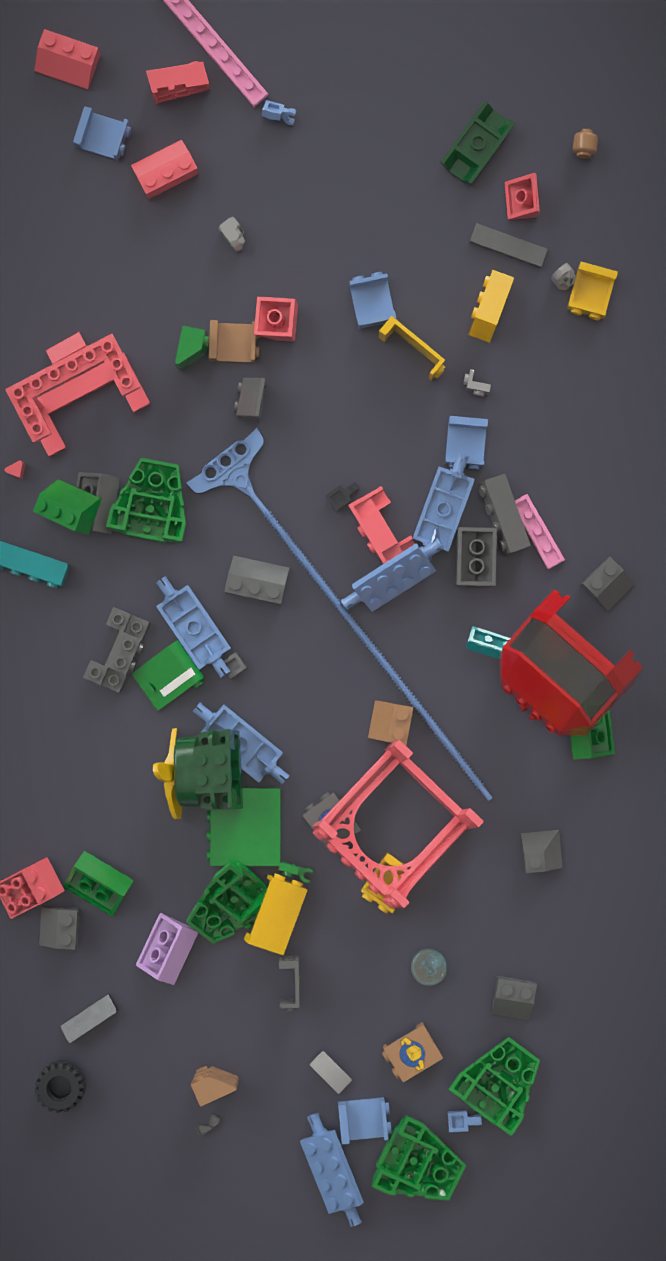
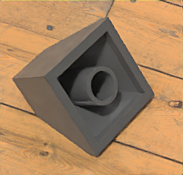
[521,830,563,873]

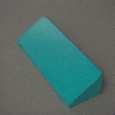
[466,626,527,659]

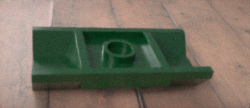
[440,101,516,185]

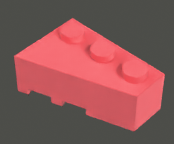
[146,61,210,104]

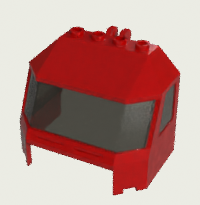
[499,590,643,736]

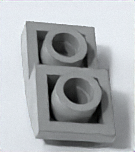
[309,1051,352,1094]

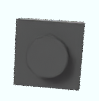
[224,652,248,679]

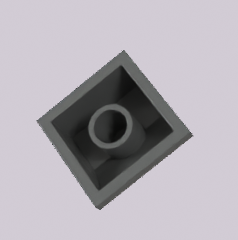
[234,378,267,422]
[580,557,634,612]
[39,906,80,950]
[491,976,537,1020]

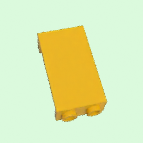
[379,316,445,381]
[244,873,307,955]

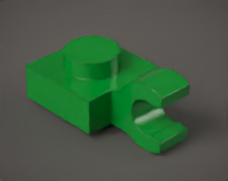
[279,861,313,883]

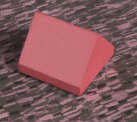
[4,460,25,479]

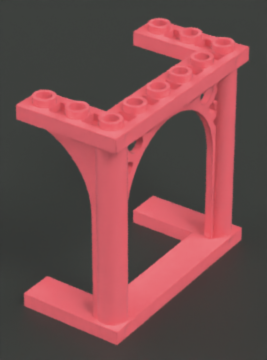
[5,334,151,457]
[311,740,484,908]

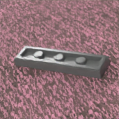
[470,223,548,268]

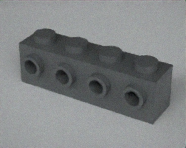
[479,474,531,555]

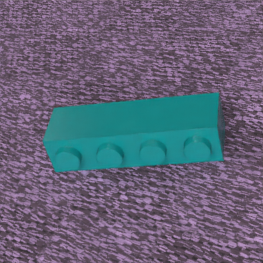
[0,541,71,588]

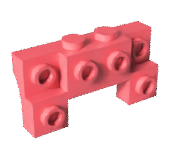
[348,486,415,564]

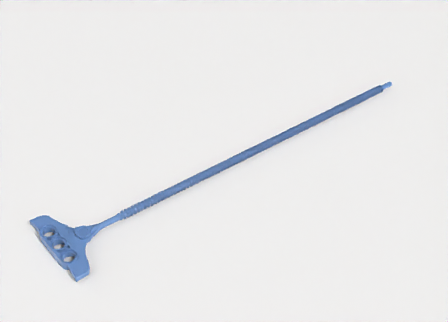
[187,428,493,801]

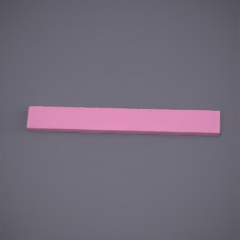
[163,0,269,108]

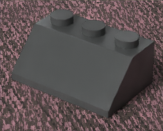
[76,472,120,534]
[456,527,497,587]
[224,556,290,605]

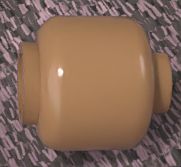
[572,129,598,159]

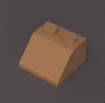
[368,700,413,745]

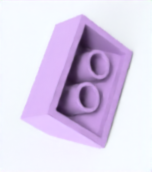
[136,913,198,985]

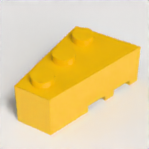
[469,270,514,343]

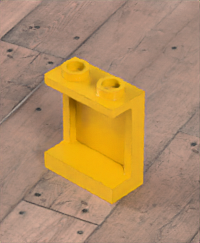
[567,262,618,321]
[361,853,409,914]

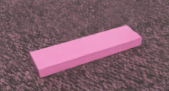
[515,494,565,569]

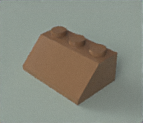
[191,1066,239,1107]

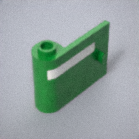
[131,640,205,711]

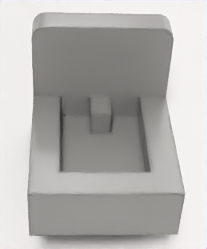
[463,369,491,397]

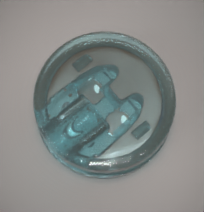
[411,948,447,986]

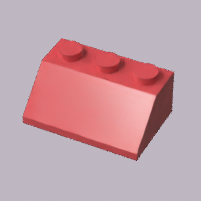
[34,29,101,90]
[131,140,199,200]

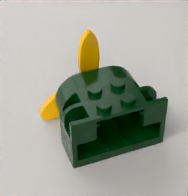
[153,728,243,819]

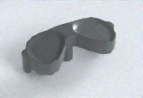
[197,1114,221,1135]

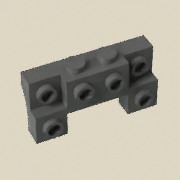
[83,607,150,693]

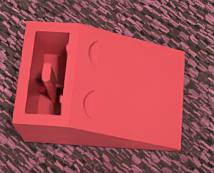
[0,857,65,919]

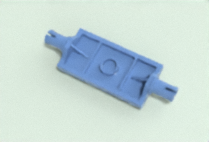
[413,453,475,562]
[341,538,444,612]
[156,576,231,678]
[193,702,290,785]
[300,1113,364,1227]

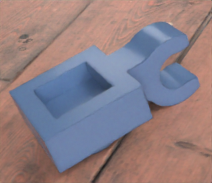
[262,100,296,125]
[448,1110,482,1132]

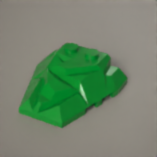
[106,458,186,543]
[186,862,268,944]
[448,1037,540,1136]
[371,1115,466,1201]

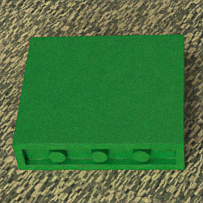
[207,788,281,866]

